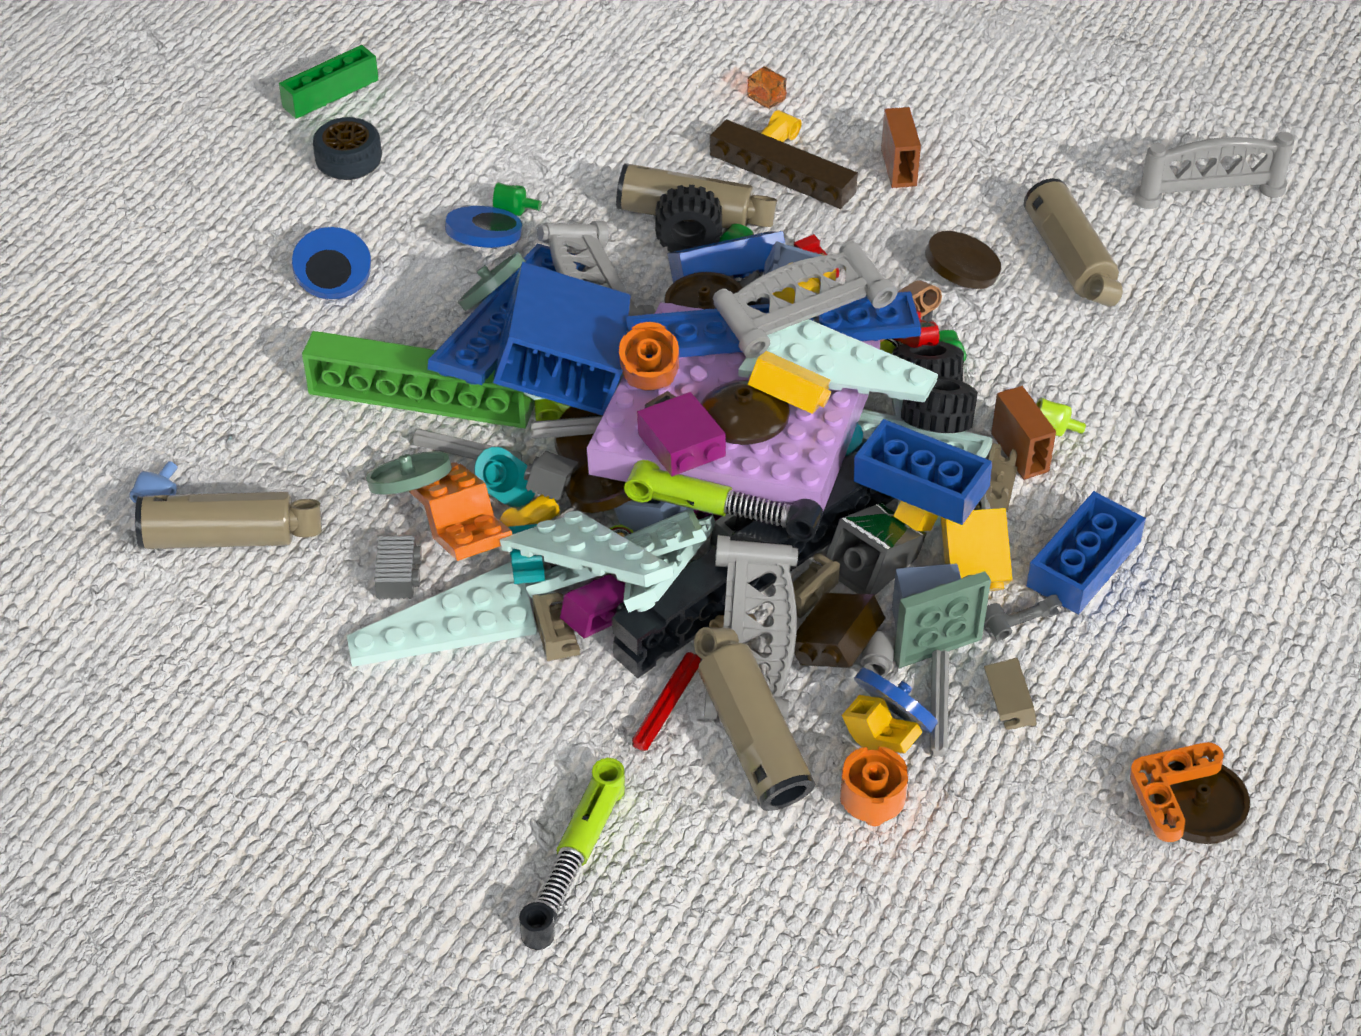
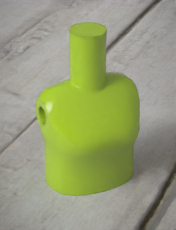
[1036,398,1086,437]

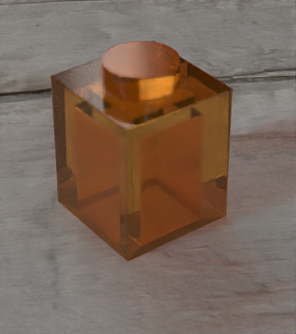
[747,66,787,110]

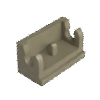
[985,443,1018,512]
[793,553,840,619]
[532,593,580,661]
[984,657,1037,730]

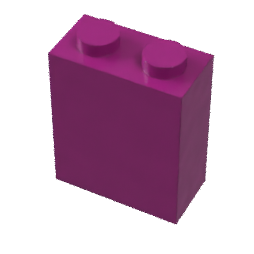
[637,392,726,477]

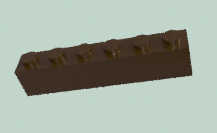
[710,119,858,209]

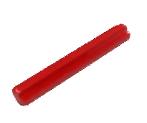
[632,652,701,751]

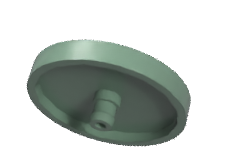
[458,252,525,311]
[366,451,452,495]

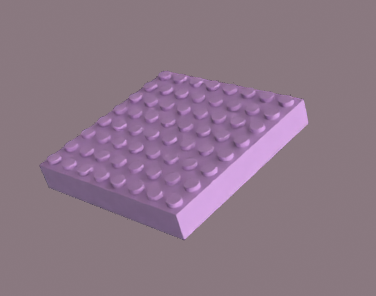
[587,302,880,511]

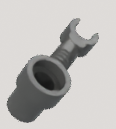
[984,595,1062,641]

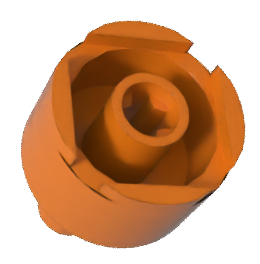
[619,322,679,390]
[840,746,908,827]

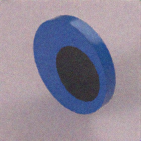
[445,206,522,248]
[292,227,371,300]
[854,667,938,734]

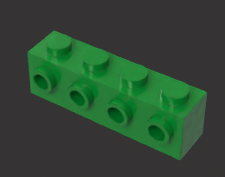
[279,45,379,119]

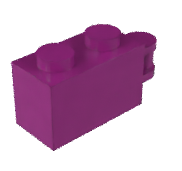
[560,574,625,639]

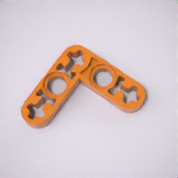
[1130,742,1224,842]

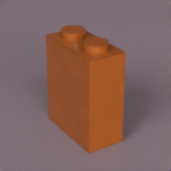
[881,107,921,188]
[991,385,1056,480]

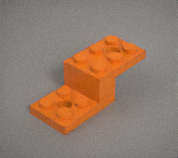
[409,462,513,561]

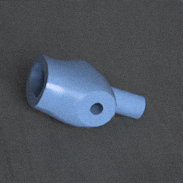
[130,461,178,503]

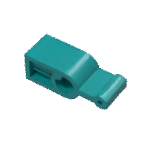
[508,524,545,584]

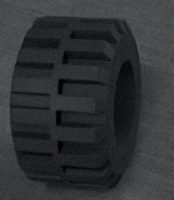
[655,184,722,252]
[893,341,964,382]
[901,376,978,433]

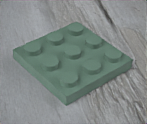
[893,571,991,669]

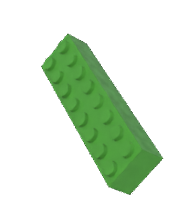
[302,331,535,429]

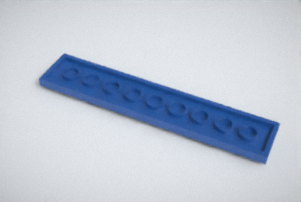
[428,243,586,385]
[626,291,921,358]

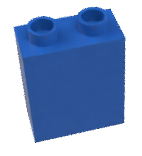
[493,262,631,415]

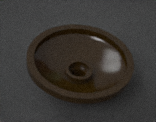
[701,380,789,445]

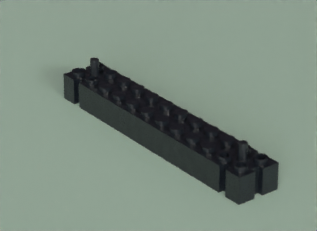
[612,452,895,678]

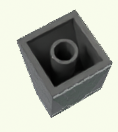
[822,503,927,595]

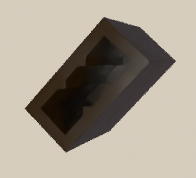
[794,593,886,668]

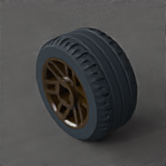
[313,117,382,180]

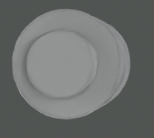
[861,630,895,677]

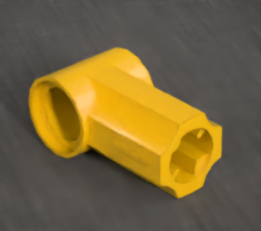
[760,110,802,142]
[500,494,560,527]

